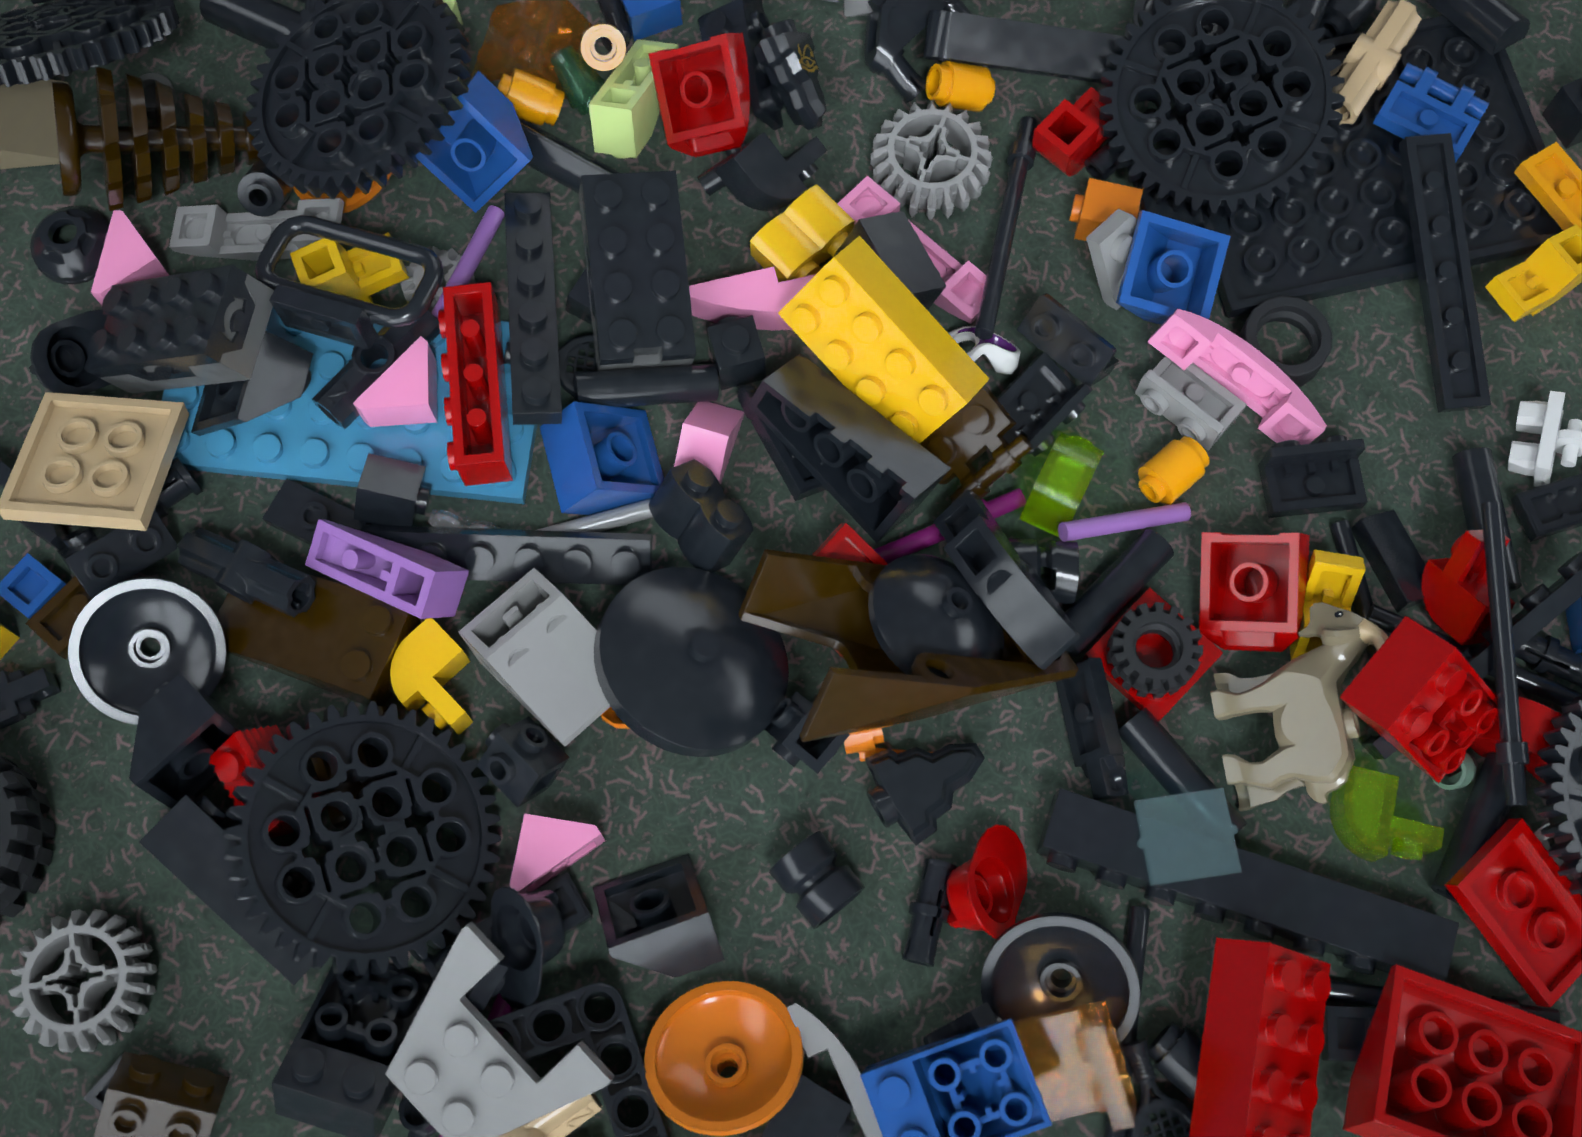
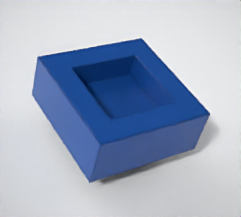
[0,553,66,619]

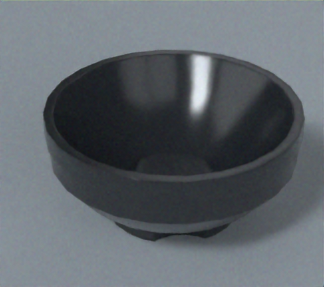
[30,206,110,285]

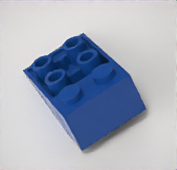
[860,1018,1052,1137]

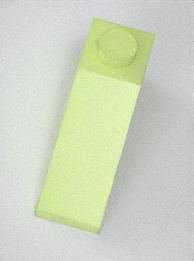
[589,39,678,159]

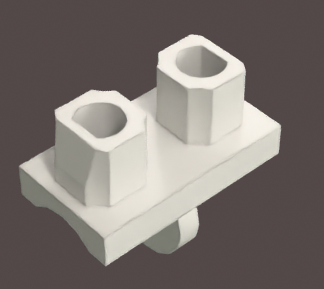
[1508,391,1582,487]

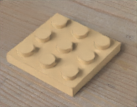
[0,392,189,531]

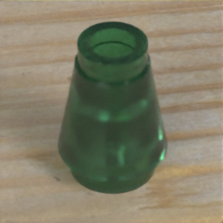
[549,44,606,116]

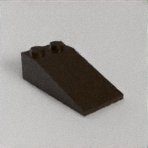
[217,573,422,707]

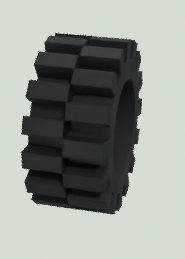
[1106,602,1203,699]

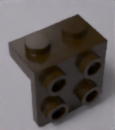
[93,1051,230,1137]

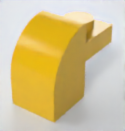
[1485,224,1582,322]
[290,233,409,303]
[1290,549,1365,660]
[390,618,473,735]

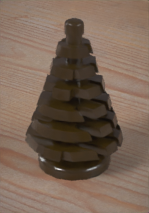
[52,67,261,212]

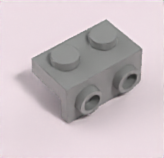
[1135,356,1247,451]

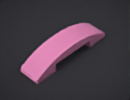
[837,175,986,324]
[1148,309,1327,445]

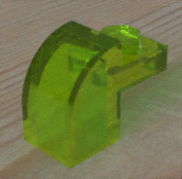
[1019,432,1104,538]
[1330,766,1444,863]

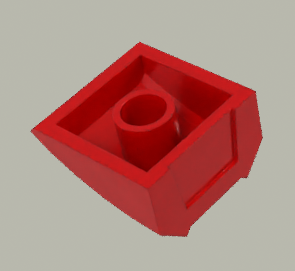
[649,33,750,157]
[1199,532,1310,652]

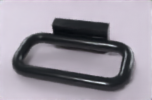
[255,215,444,350]

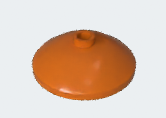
[644,981,804,1136]

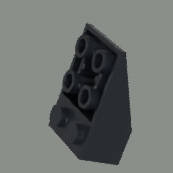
[272,961,434,1137]

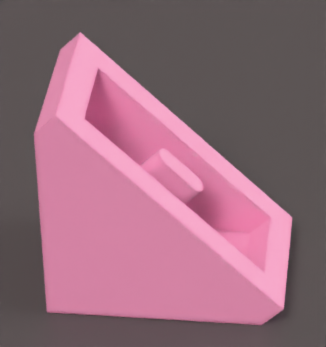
[91,210,169,306]
[353,336,437,427]
[674,402,744,485]
[509,814,606,894]

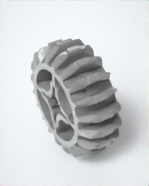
[870,100,992,221]
[8,909,158,1053]

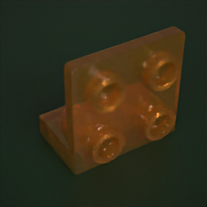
[472,0,592,99]
[1013,1000,1136,1131]

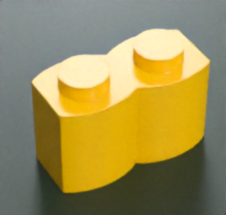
[750,185,855,283]

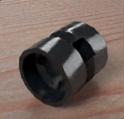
[1008,538,1079,604]
[769,831,865,929]

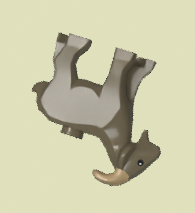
[1210,602,1388,811]

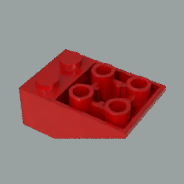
[1340,616,1498,783]

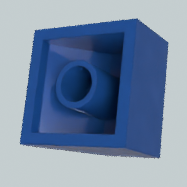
[416,71,533,213]
[1116,210,1231,325]
[540,401,664,515]

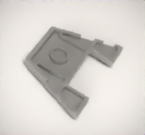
[385,922,615,1137]

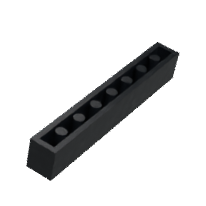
[1036,788,1459,982]

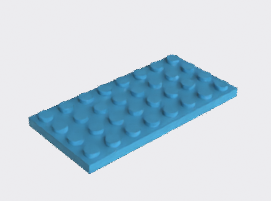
[161,307,538,504]

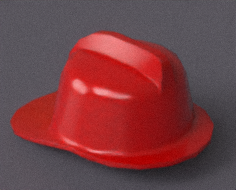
[947,824,1028,939]

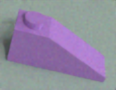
[305,519,469,619]

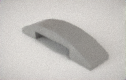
[169,198,344,261]
[787,1003,883,1137]

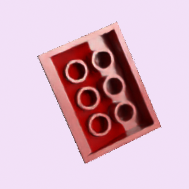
[1343,964,1582,1137]

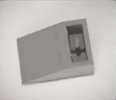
[458,568,611,747]

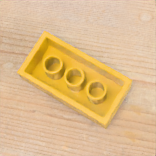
[778,236,989,444]

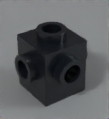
[764,691,850,774]
[477,716,570,808]

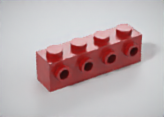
[438,282,513,486]

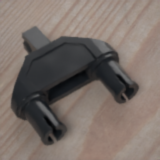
[864,0,972,104]

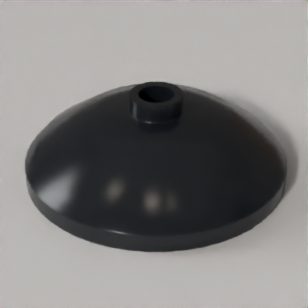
[868,554,1004,679]
[68,577,227,725]
[981,912,1140,1065]

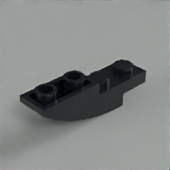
[933,489,1081,670]

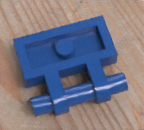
[1373,63,1490,163]

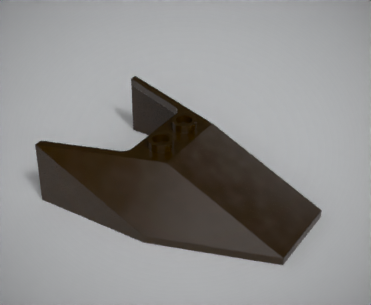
[738,549,1079,742]

